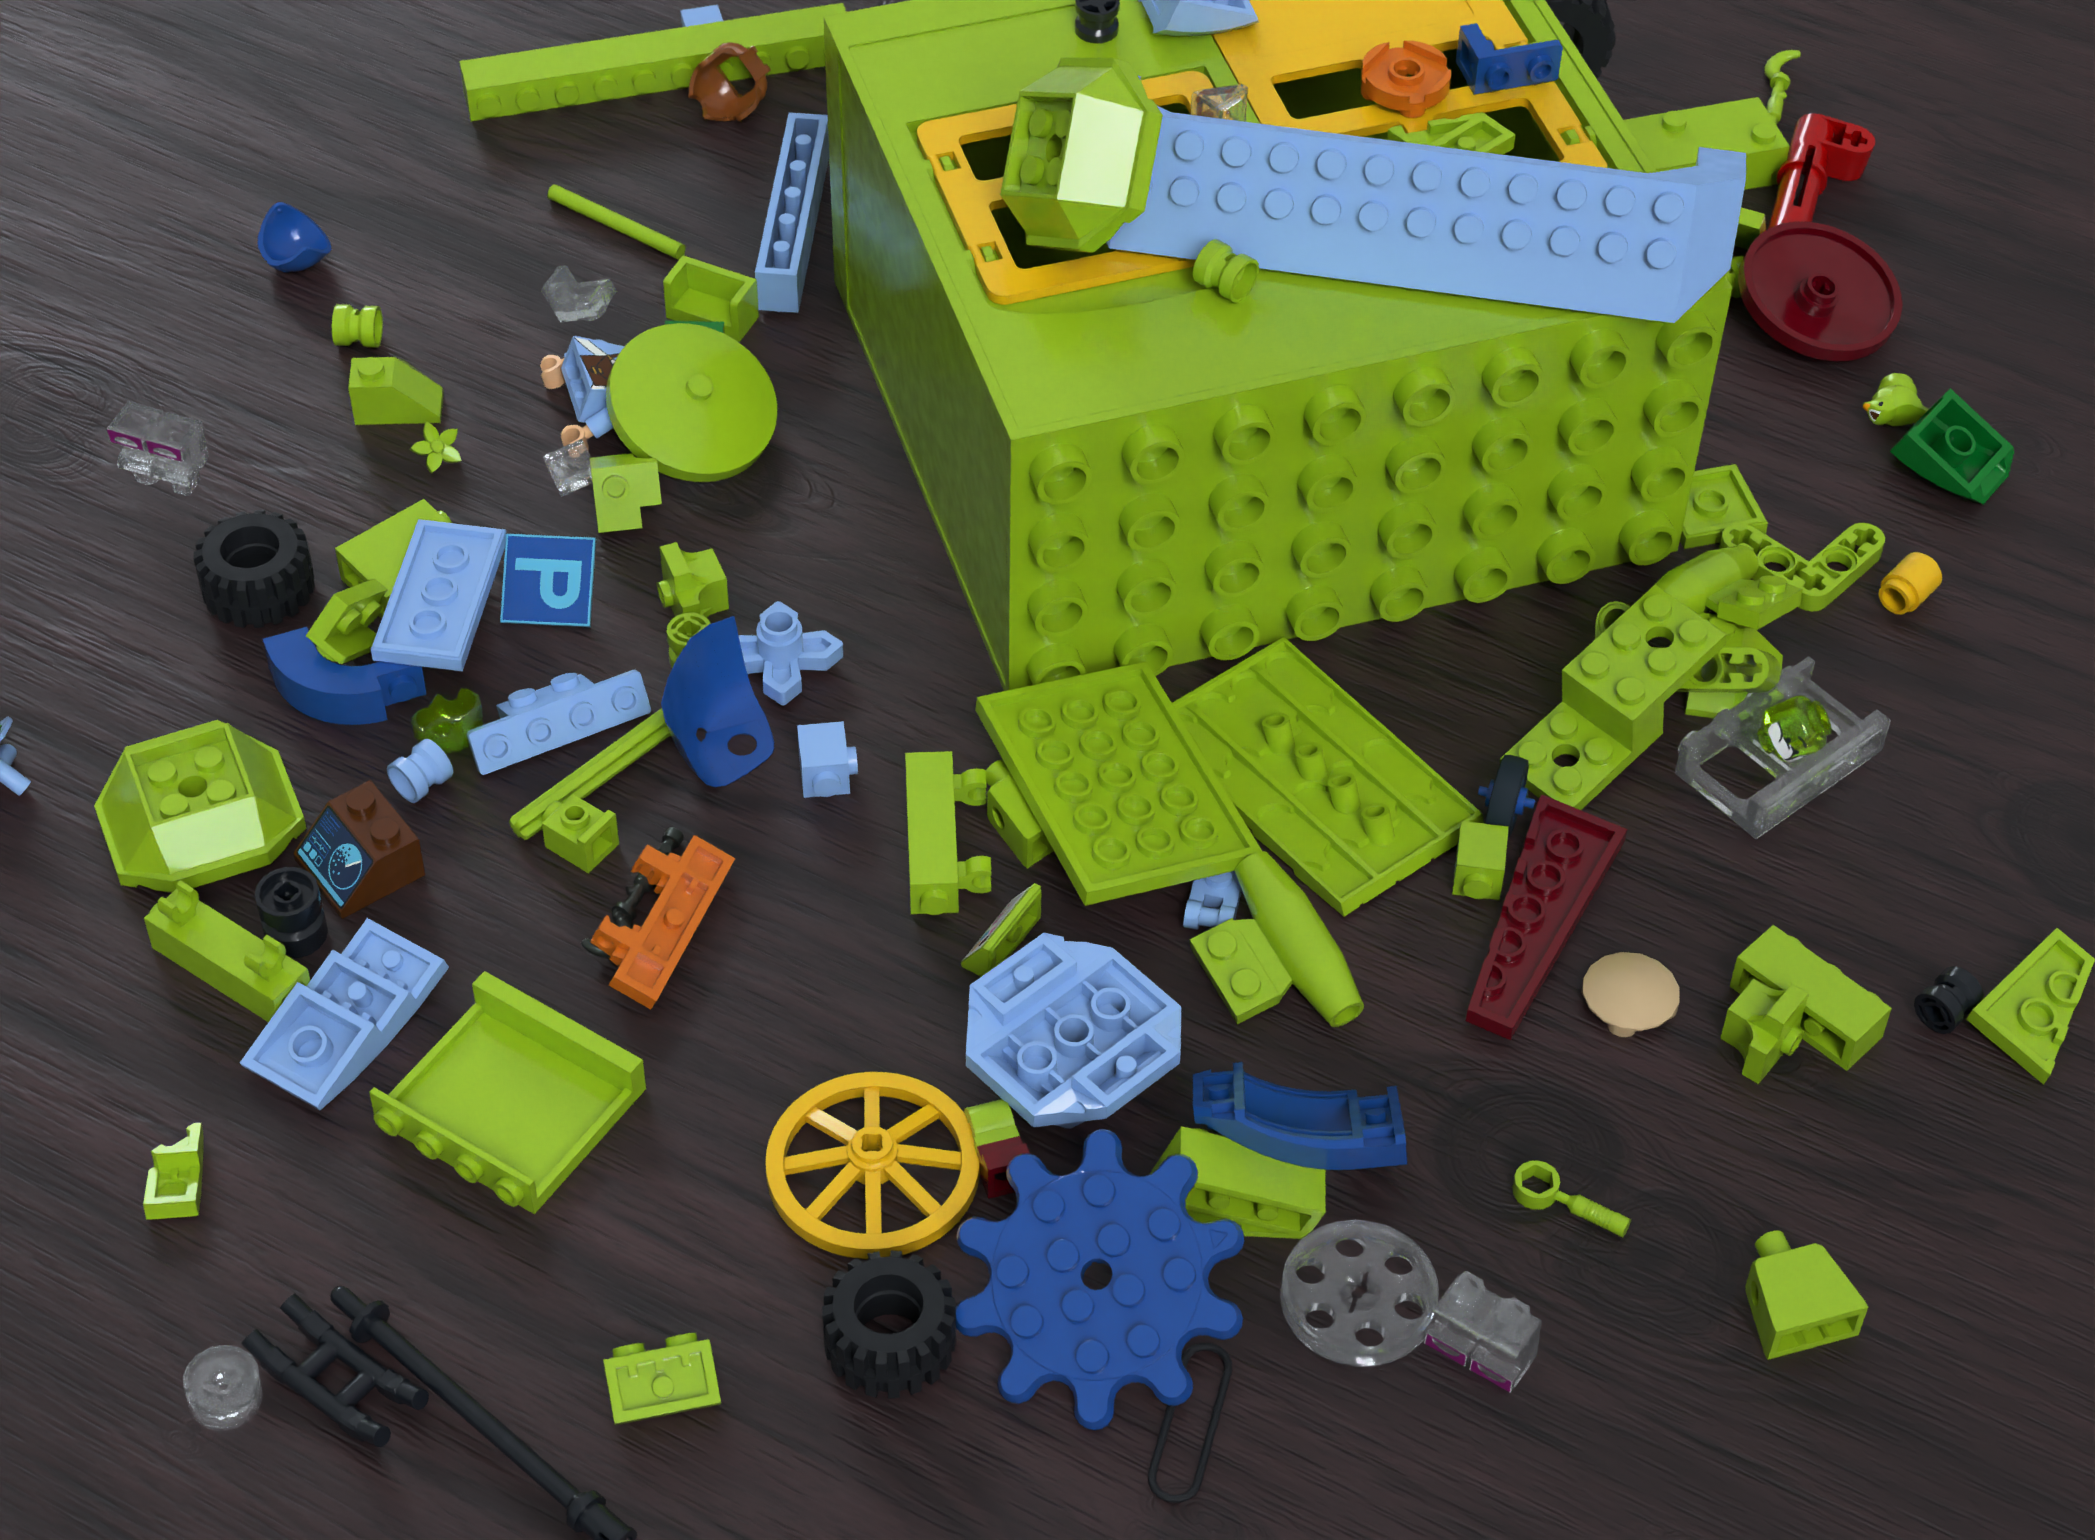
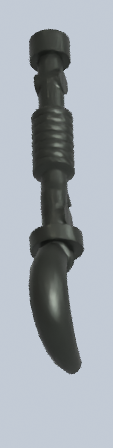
[581,827,684,958]

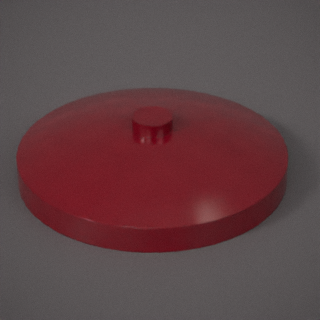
[1738,221,1902,361]

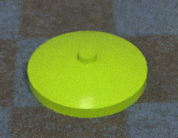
[606,323,777,482]

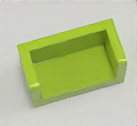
[663,255,759,342]

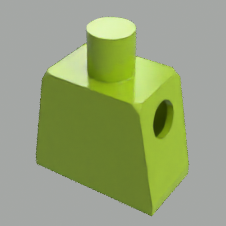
[986,760,1054,868]
[1746,1230,1868,1360]

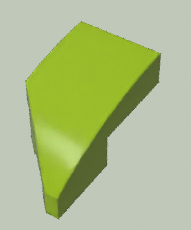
[143,1123,204,1220]

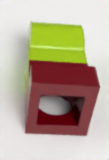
[964,1099,1030,1199]

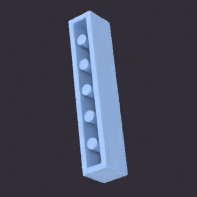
[755,112,829,313]

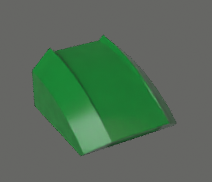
[1889,388,2014,504]

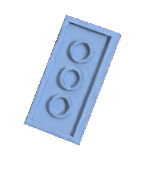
[371,519,506,671]

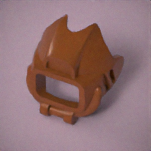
[688,42,771,121]

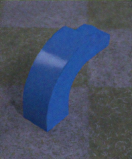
[263,627,427,725]

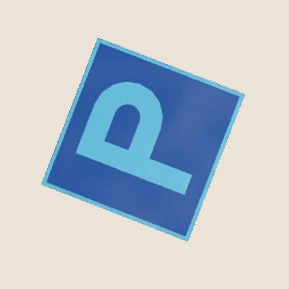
[500,534,596,627]

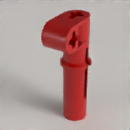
[1768,113,1875,229]

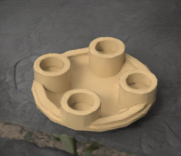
[1581,952,1679,1037]

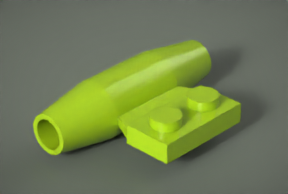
[1650,545,1803,630]
[1190,851,1364,1027]

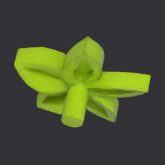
[409,421,462,474]

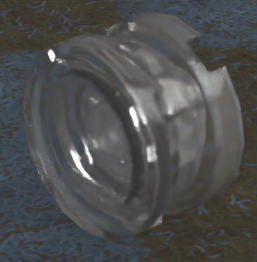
[183,1345,263,1431]

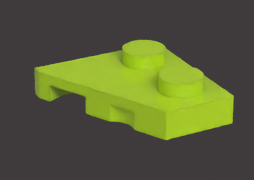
[1387,112,1516,155]

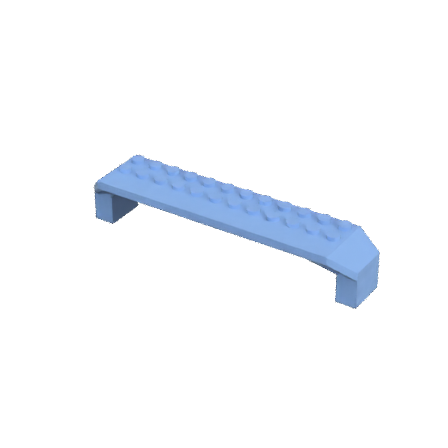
[1106,76,1746,323]

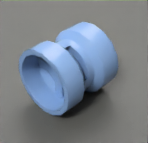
[387,739,454,803]

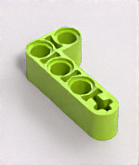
[1595,601,1781,693]

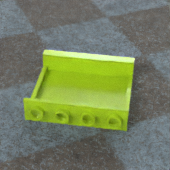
[369,971,646,1215]

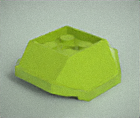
[1000,57,1163,253]
[94,720,307,893]

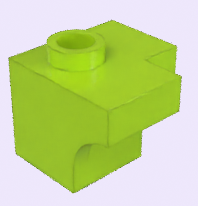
[589,453,662,533]
[657,542,729,618]
[1720,978,1809,1084]

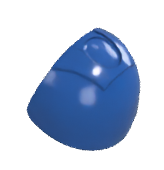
[258,202,331,272]

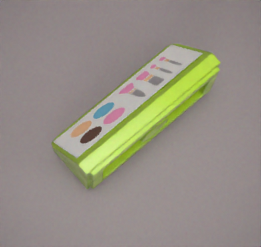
[961,883,1042,977]

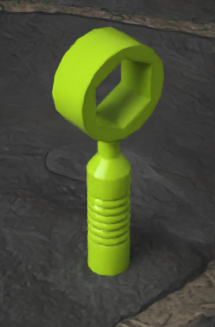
[1512,1160,1631,1237]

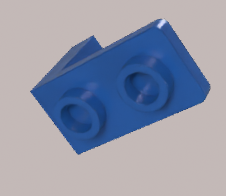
[1456,23,1563,95]

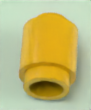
[1878,552,1942,615]

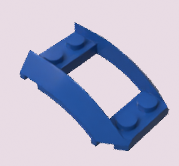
[1193,1062,1408,1170]

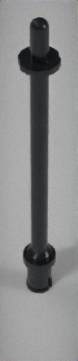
[330,1286,637,1540]

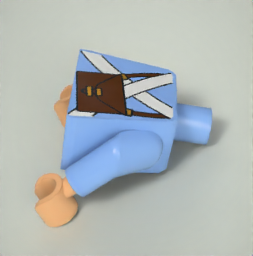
[540,336,625,459]

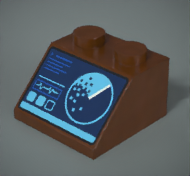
[293,780,426,919]

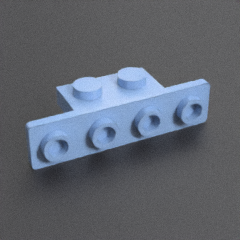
[466,670,651,775]

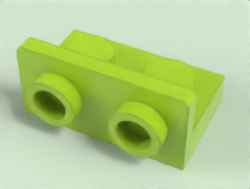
[306,578,388,664]
[603,1333,721,1425]

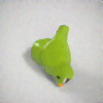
[1863,373,1928,426]

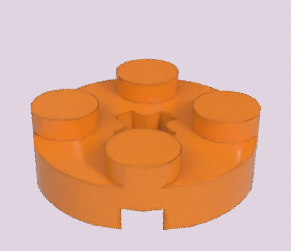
[1361,40,1451,118]

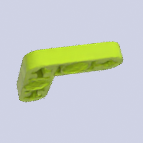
[1719,523,1885,612]

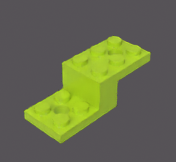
[1500,584,1726,810]

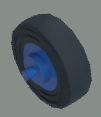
[1478,755,1535,839]

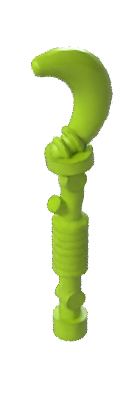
[1764,50,1801,125]

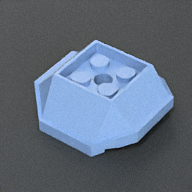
[966,933,1181,1129]

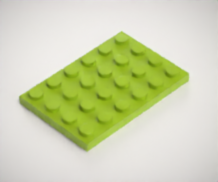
[975,661,1262,906]

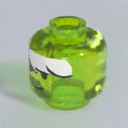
[1757,695,1832,763]

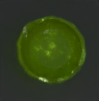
[411,688,483,753]

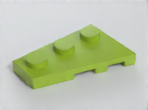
[1966,928,2095,1085]

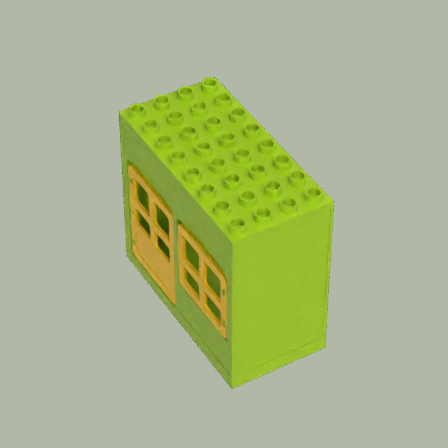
[823,0,1733,691]

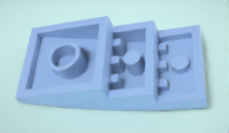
[240,918,449,1110]

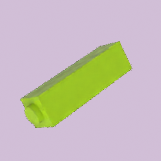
[905,751,991,915]
[144,880,310,1022]

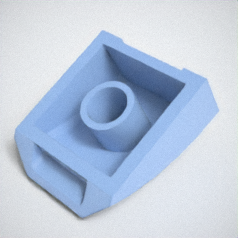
[1138,0,1259,36]

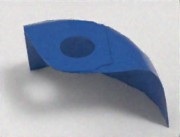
[661,616,774,787]

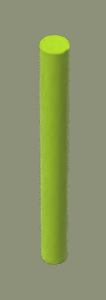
[547,184,686,260]

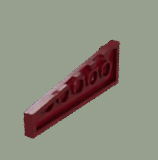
[1466,794,1627,1040]

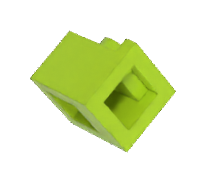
[542,794,619,874]

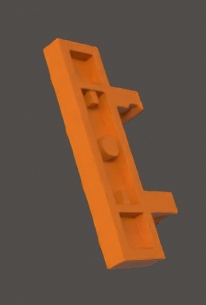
[590,835,735,1010]

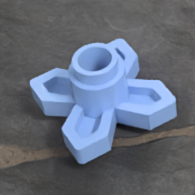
[739,601,843,705]

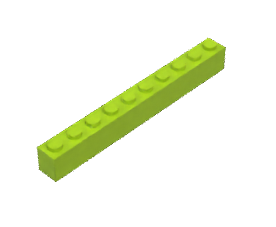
[459,3,846,121]

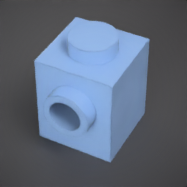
[797,721,858,798]

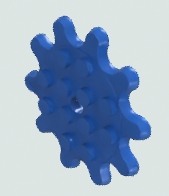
[956,1129,1245,1431]

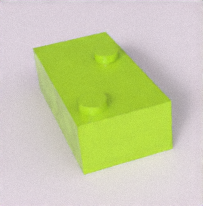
[1624,97,1790,190]

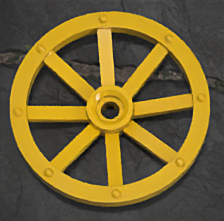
[765,1072,980,1259]

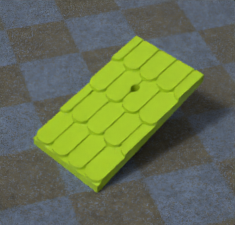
[1172,637,1484,917]

